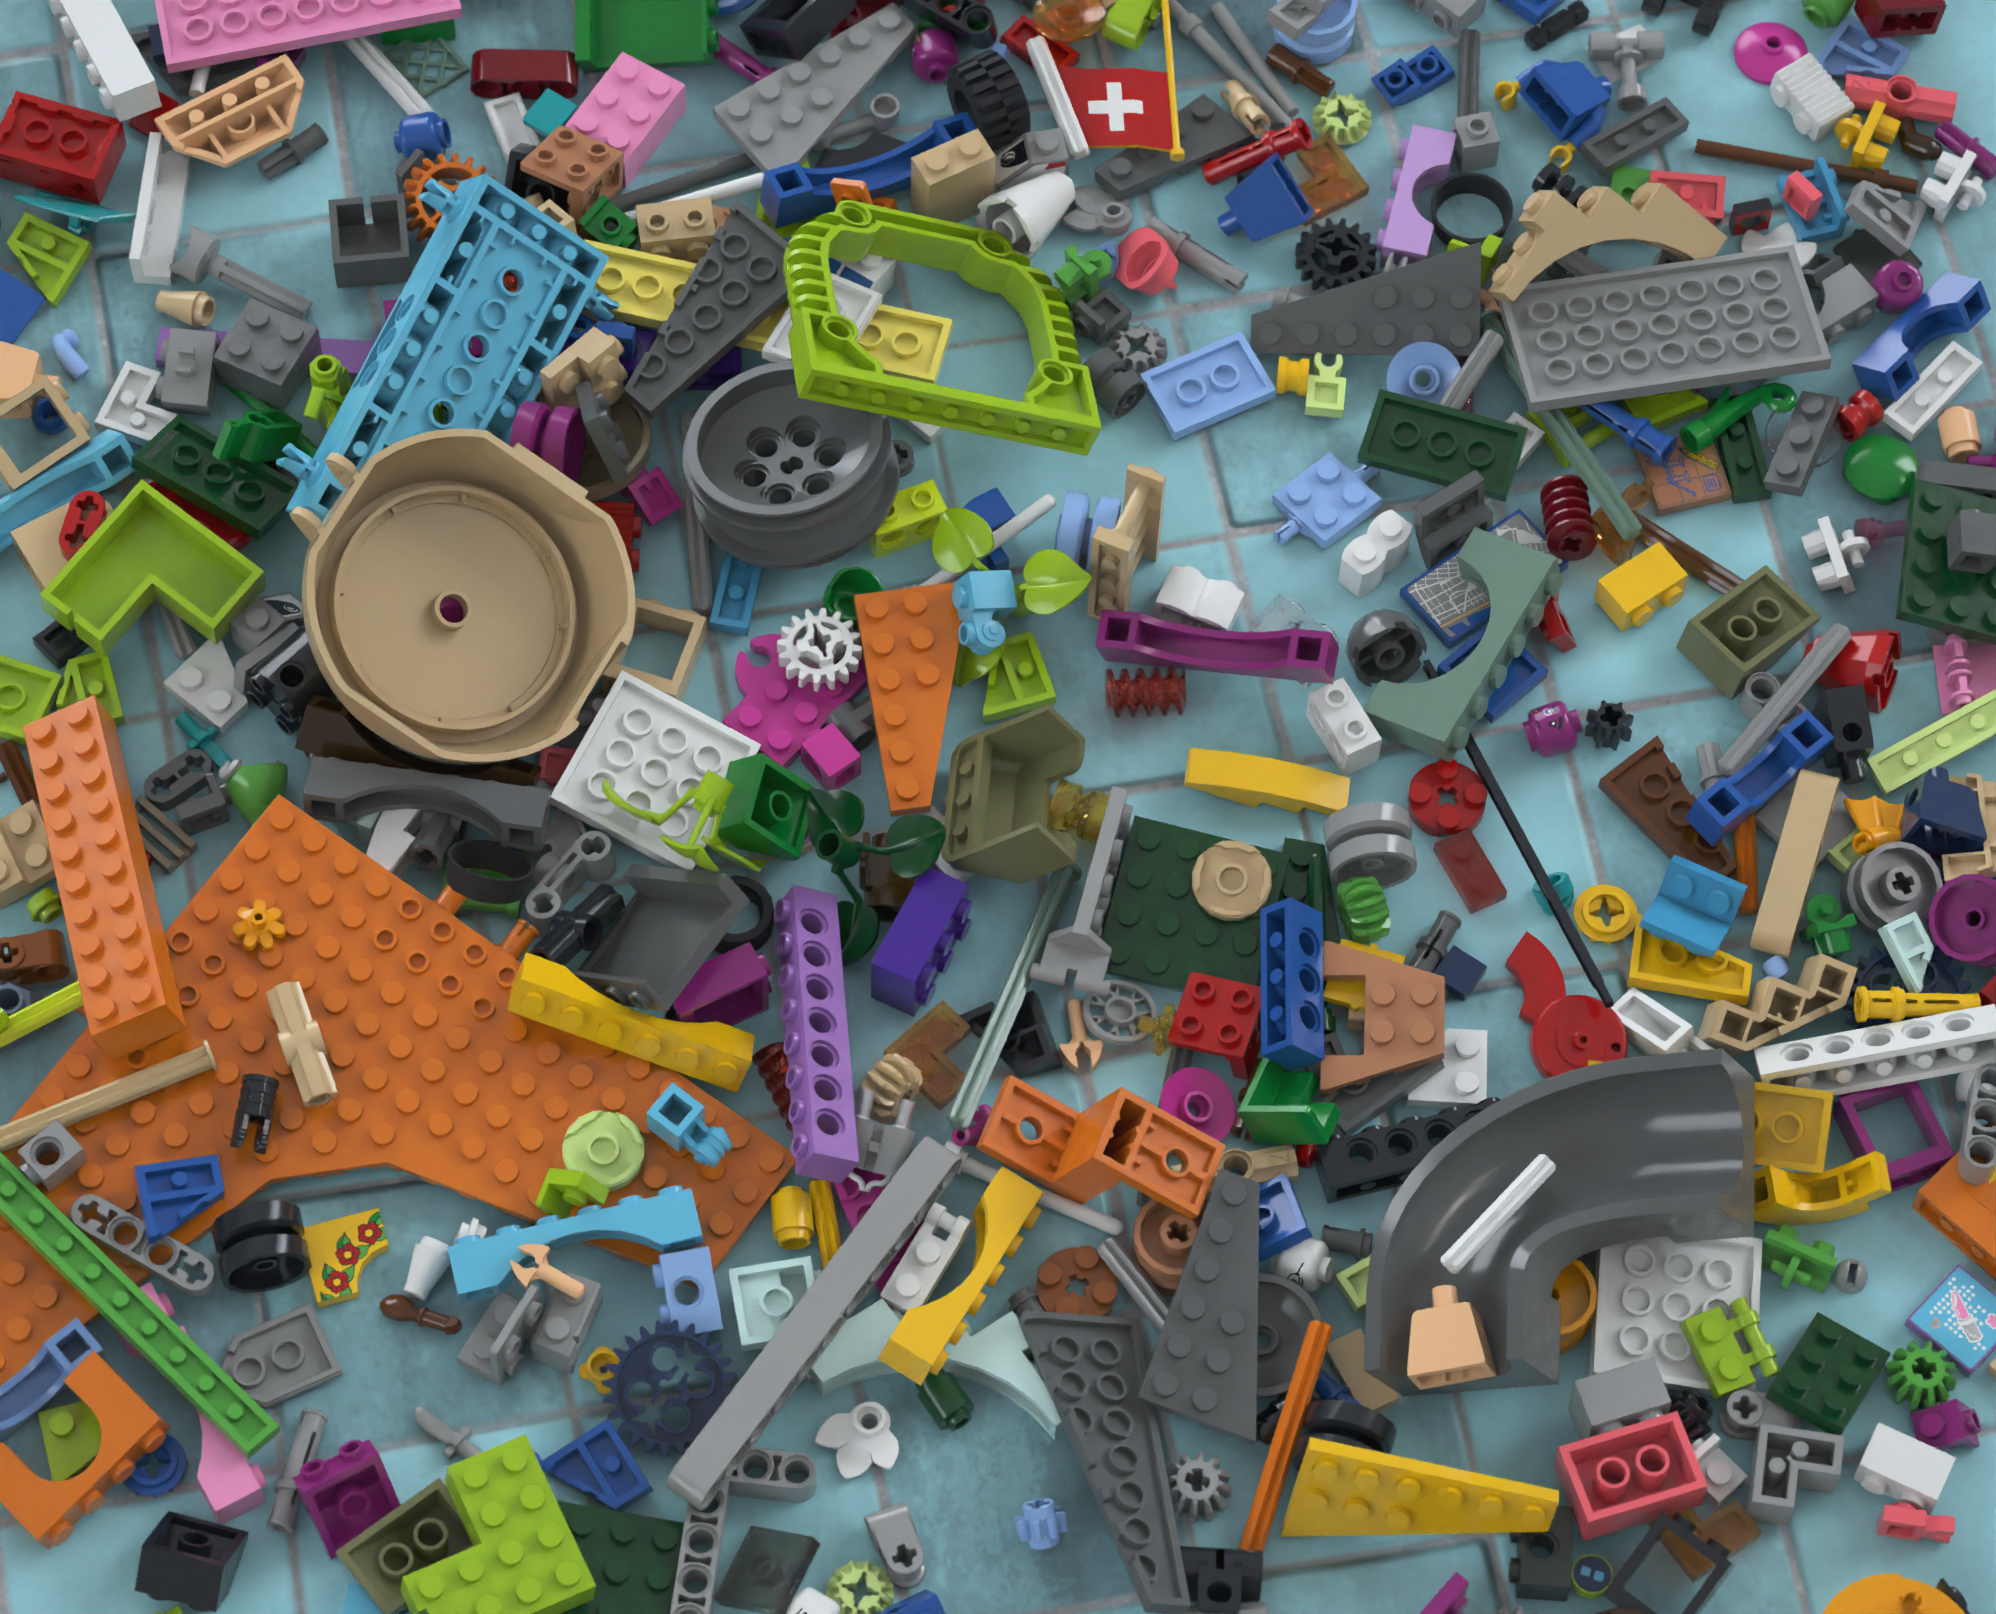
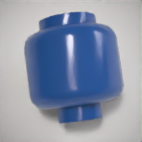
[393,112,452,161]

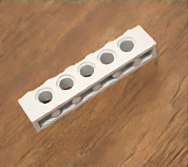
[1753,1004,1996,1096]

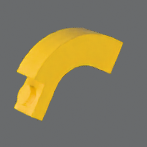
[1754,1151,1892,1225]

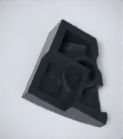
[959,990,1063,1076]

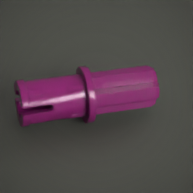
[1934,120,1996,181]

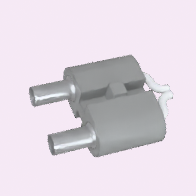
[848,1088,916,1192]

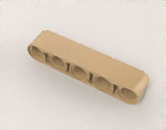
[1750,768,1841,959]

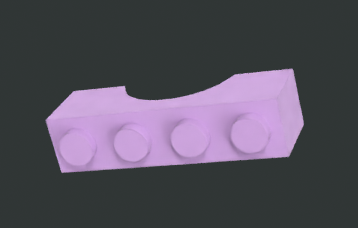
[1376,124,1457,268]

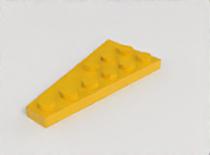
[1281,1437,1559,1537]

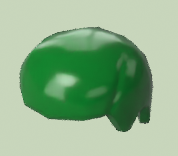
[822,566,884,630]

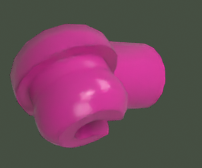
[952,1104,992,1146]

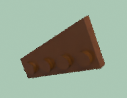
[1598,735,1737,878]

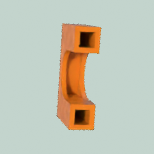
[0,1350,171,1549]

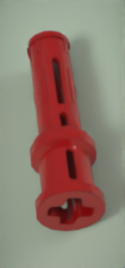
[1202,118,1313,186]

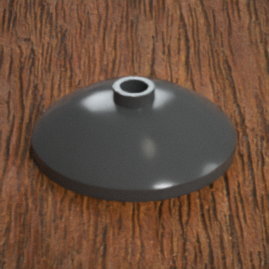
[1257,1273,1323,1398]

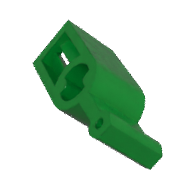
[212,409,303,462]

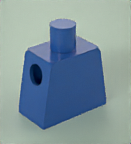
[1218,152,1315,242]

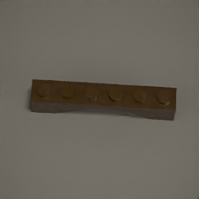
[295,694,542,787]

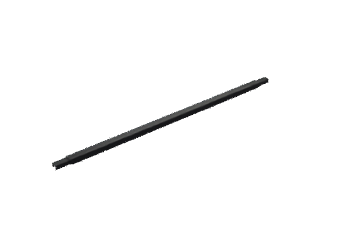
[1423,659,1614,1009]

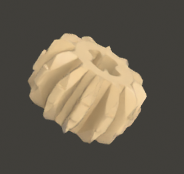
[856,1053,923,1124]

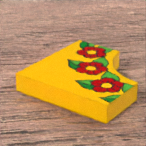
[302,1208,389,1308]

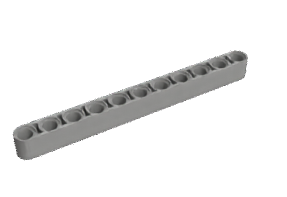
[665,1136,962,1511]

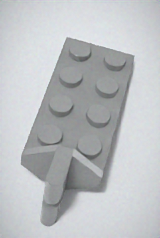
[1029,786,1133,997]

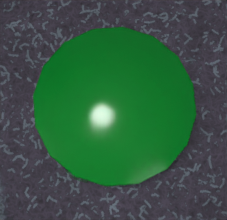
[1842,434,1919,506]

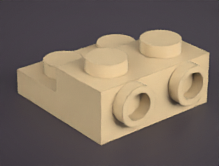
[539,327,628,412]
[0,799,56,909]

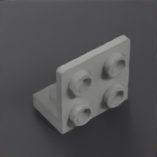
[457,1284,543,1386]

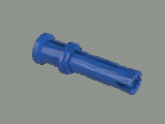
[1577,401,1677,467]

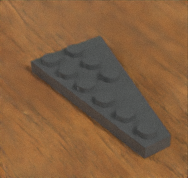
[624,199,788,419]

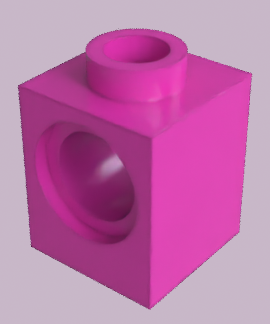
[801,722,861,790]

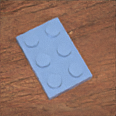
[1140,332,1277,441]

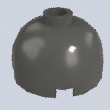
[1346,609,1427,687]

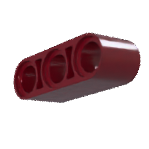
[470,49,579,100]

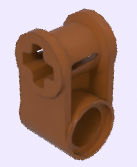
[0,929,70,985]

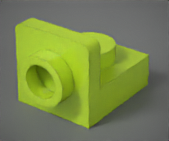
[535,1168,610,1219]

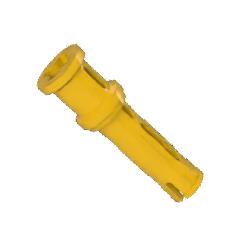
[1854,986,1981,1023]

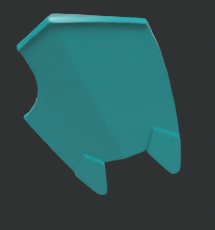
[14,190,136,236]

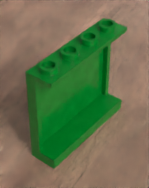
[575,0,720,73]

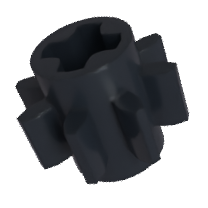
[1584,700,1634,751]
[1669,1390,1713,1441]

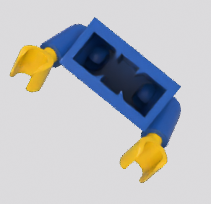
[1494,59,1612,174]

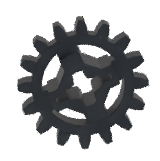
[1295,218,1377,291]

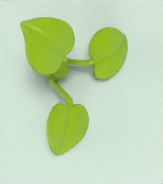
[932,507,1093,687]
[602,769,768,873]

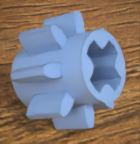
[1014,1498,1069,1549]

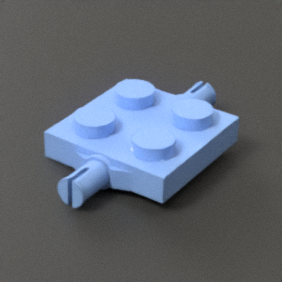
[1273,452,1382,550]

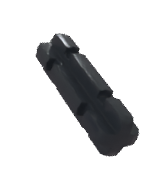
[1524,0,1589,51]

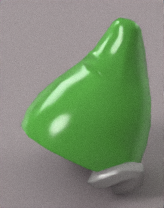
[218,759,288,827]

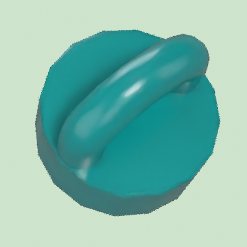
[1532,872,1574,915]

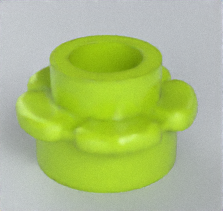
[26,887,63,924]

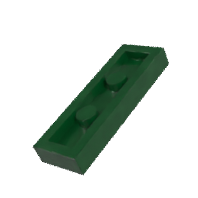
[1708,395,1773,504]

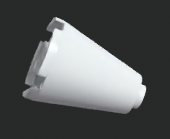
[975,171,1075,259]

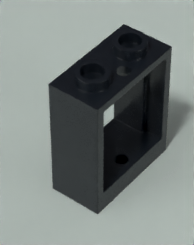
[739,0,858,61]
[1602,1512,1735,1614]

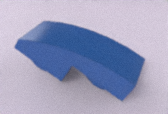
[1371,44,1456,108]

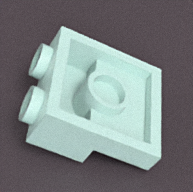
[728,1256,821,1352]

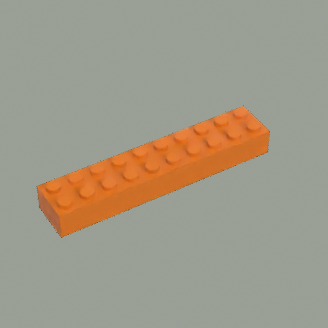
[23,695,186,1061]

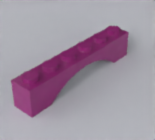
[1095,609,1339,684]

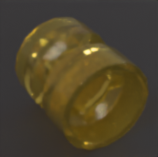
[1047,779,1110,844]

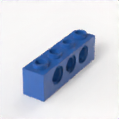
[1260,897,1324,1071]

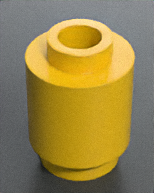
[770,1186,814,1250]

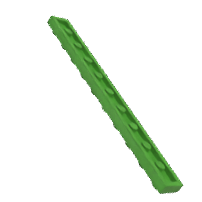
[0,1152,280,1459]

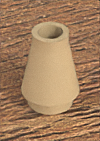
[156,290,216,328]

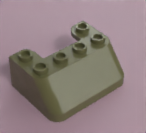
[941,704,1086,883]

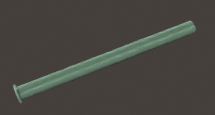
[1480,309,1642,541]
[946,863,1082,1131]

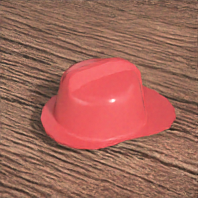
[1114,227,1179,296]

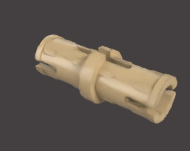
[1220,80,1271,136]

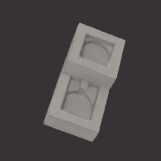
[1265,0,1336,41]

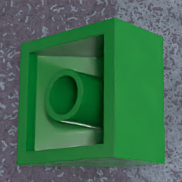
[718,753,816,860]

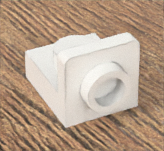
[1691,1433,1748,1508]

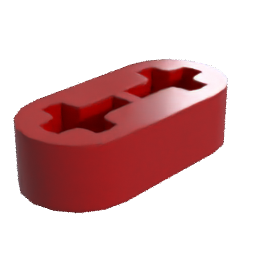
[59,491,107,561]

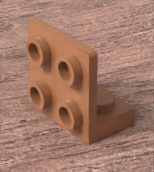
[520,125,624,225]

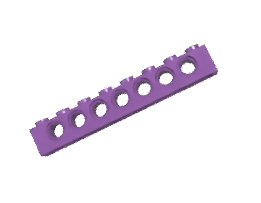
[773,885,859,1184]

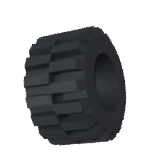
[946,50,1031,151]

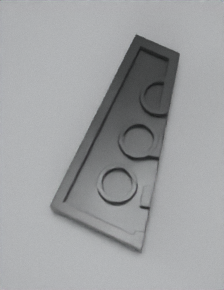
[1095,94,1255,201]

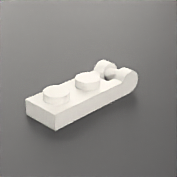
[880,1202,972,1315]

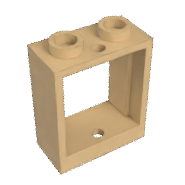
[0,375,92,492]
[601,597,707,702]

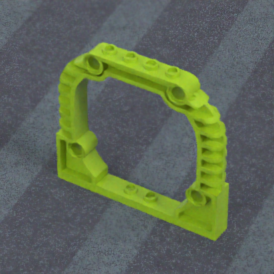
[783,200,1102,456]

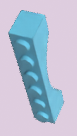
[0,429,136,553]
[447,1185,704,1303]

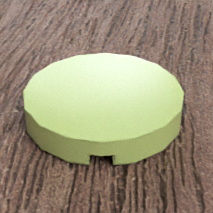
[563,1110,644,1192]

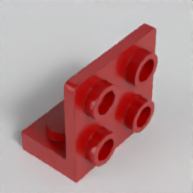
[1167,972,1261,1080]

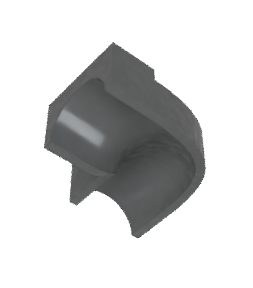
[1364,1048,1755,1396]

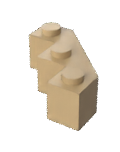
[1697,954,1858,1056]

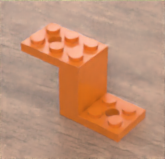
[976,1075,1226,1220]

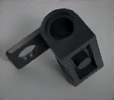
[1180,1546,1263,1614]

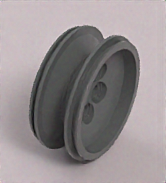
[682,360,900,570]

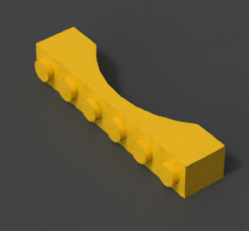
[507,952,755,1093]
[878,1166,1044,1386]

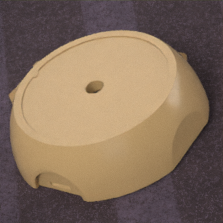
[290,428,636,764]

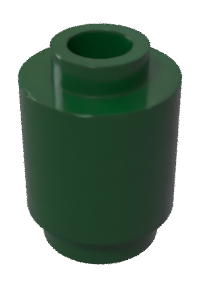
[915,1367,974,1431]

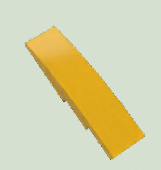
[1184,748,1351,816]

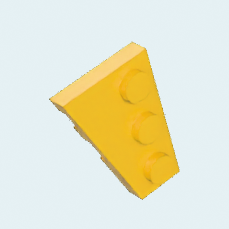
[1627,913,1753,1006]

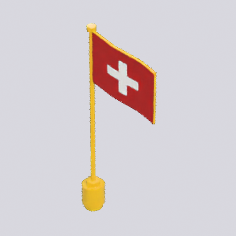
[1058,0,1185,161]

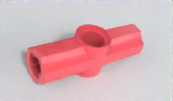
[1843,74,1957,123]

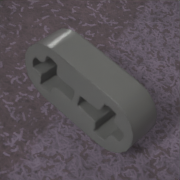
[144,749,214,811]

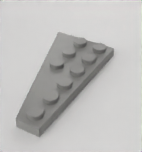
[713,2,915,172]

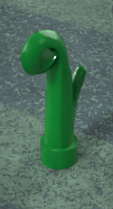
[1679,383,1798,454]

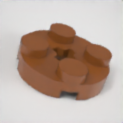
[1036,1245,1118,1316]

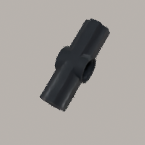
[529,884,625,966]

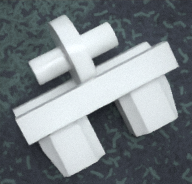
[1919,150,1986,223]
[1801,516,1870,594]

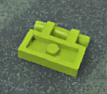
[1680,1297,1780,1400]

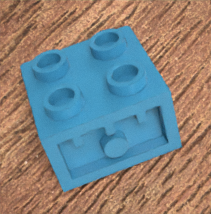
[1639,854,1748,957]

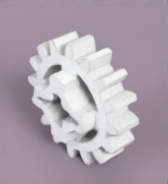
[777,608,862,692]

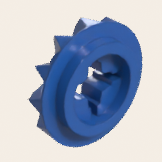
[123,1434,187,1499]

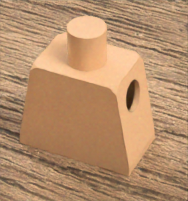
[0,341,62,418]
[1407,1285,1497,1390]

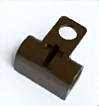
[859,832,917,923]

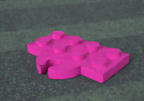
[722,633,868,769]

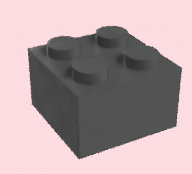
[328,193,412,288]

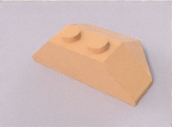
[154,53,305,168]

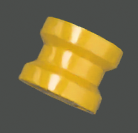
[1276,356,1310,397]

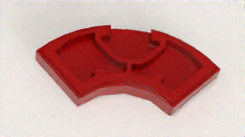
[1505,931,1566,1025]

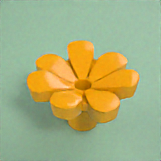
[232,899,286,952]

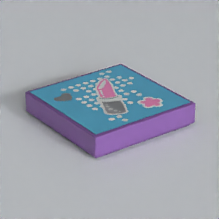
[1904,1264,1996,1378]

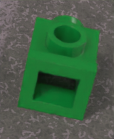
[578,194,639,249]

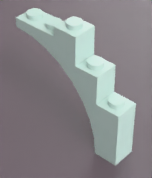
[807,1298,1066,1440]

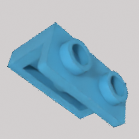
[1776,157,1850,243]

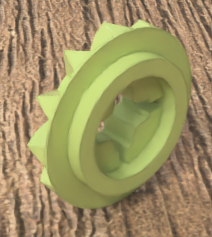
[1312,91,1372,145]
[826,1560,894,1614]

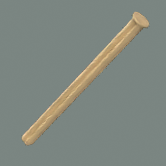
[0,1040,219,1152]

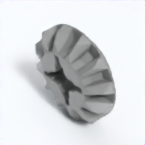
[1107,322,1168,376]

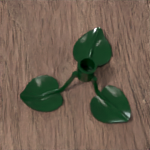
[807,788,946,967]

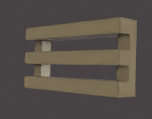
[135,794,198,875]

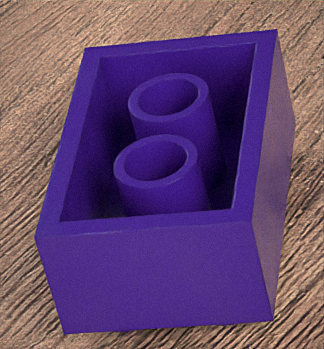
[871,868,972,1017]

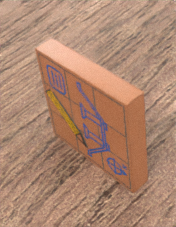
[1634,436,1732,516]

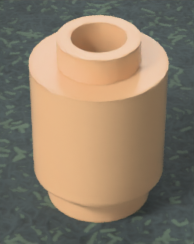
[1937,406,1982,464]

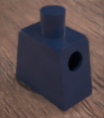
[1900,767,1987,855]

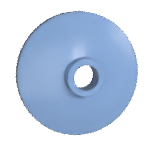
[1386,341,1461,404]

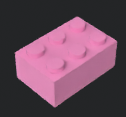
[565,52,686,189]

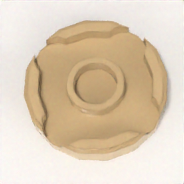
[1192,840,1272,921]

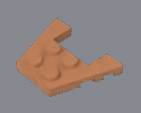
[1320,941,1446,1095]

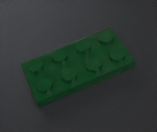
[1357,389,1528,502]
[131,414,299,541]

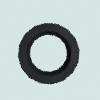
[714,875,774,954]

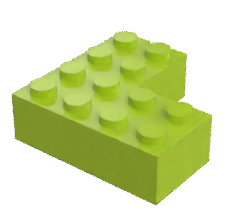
[39,479,266,657]
[400,1434,596,1614]

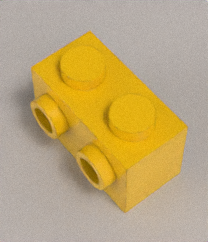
[1594,542,1688,632]

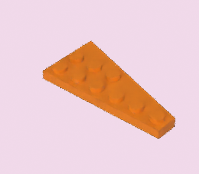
[854,582,963,817]

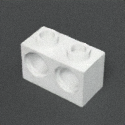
[1306,677,1382,776]

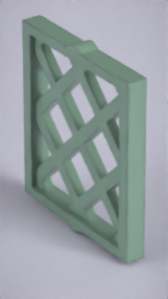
[383,38,470,99]

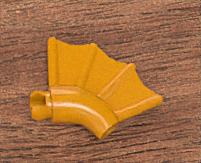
[1843,795,1904,855]

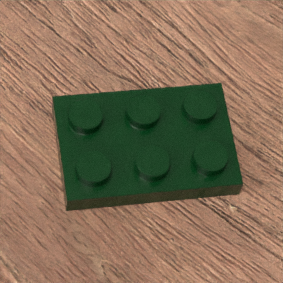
[1765,1312,1891,1436]

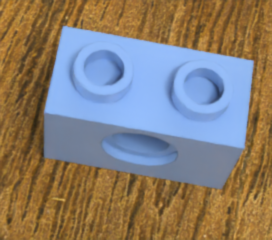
[652,1245,723,1334]

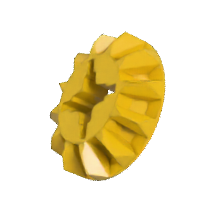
[1573,884,1638,946]

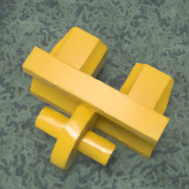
[1834,100,1901,170]

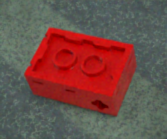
[0,91,127,205]

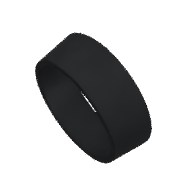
[1431,172,1513,246]
[446,840,535,904]

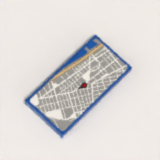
[1399,508,1569,649]

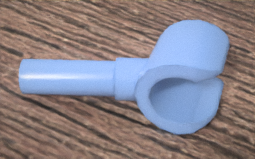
[1747,955,1789,1005]

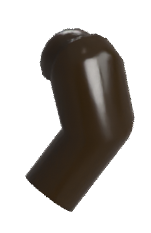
[1898,117,1942,161]

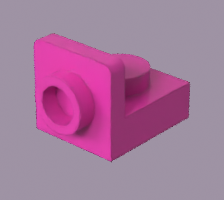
[619,466,684,527]

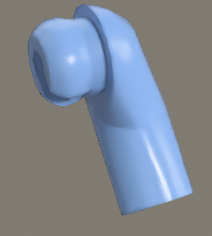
[52,329,90,381]

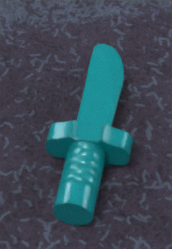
[175,712,232,769]

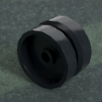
[211,1200,312,1293]
[1292,1399,1397,1472]

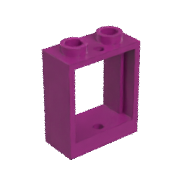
[664,942,772,1026]
[1833,1081,1955,1193]

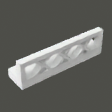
[129,132,192,286]

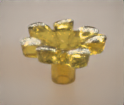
[1136,1004,1176,1057]

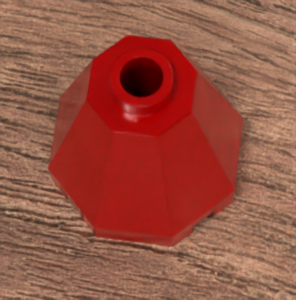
[1803,629,1902,714]

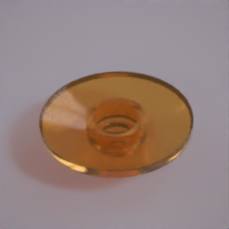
[1032,0,1106,42]

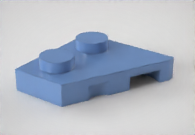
[1817,16,1911,80]

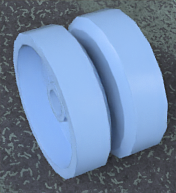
[1273,0,1358,65]
[1054,490,1122,573]

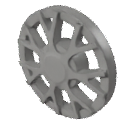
[1082,979,1158,1046]

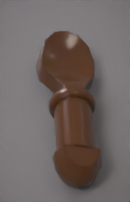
[379,1295,462,1335]

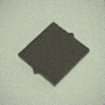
[1832,228,1923,284]

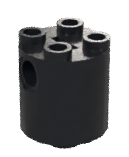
[247,624,338,736]

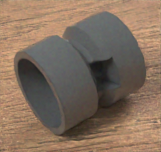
[1083,347,1148,419]

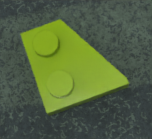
[6,212,93,308]
[982,631,1057,724]
[56,652,126,726]
[38,1401,101,1481]

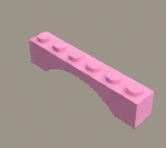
[115,1282,267,1525]

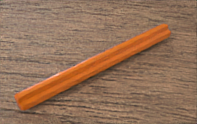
[1238,1320,1333,1551]

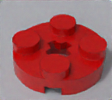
[1407,759,1488,837]

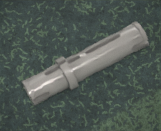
[1145,216,1249,295]
[266,1408,328,1535]

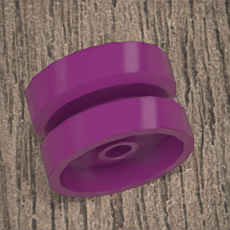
[509,401,586,483]
[1928,874,1996,967]

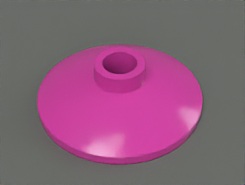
[1734,22,1808,85]
[1160,1067,1235,1142]

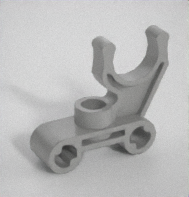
[516,780,616,938]

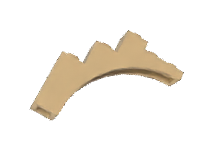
[1487,182,1728,302]

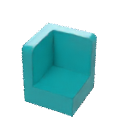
[523,88,578,138]

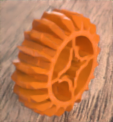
[403,152,496,242]

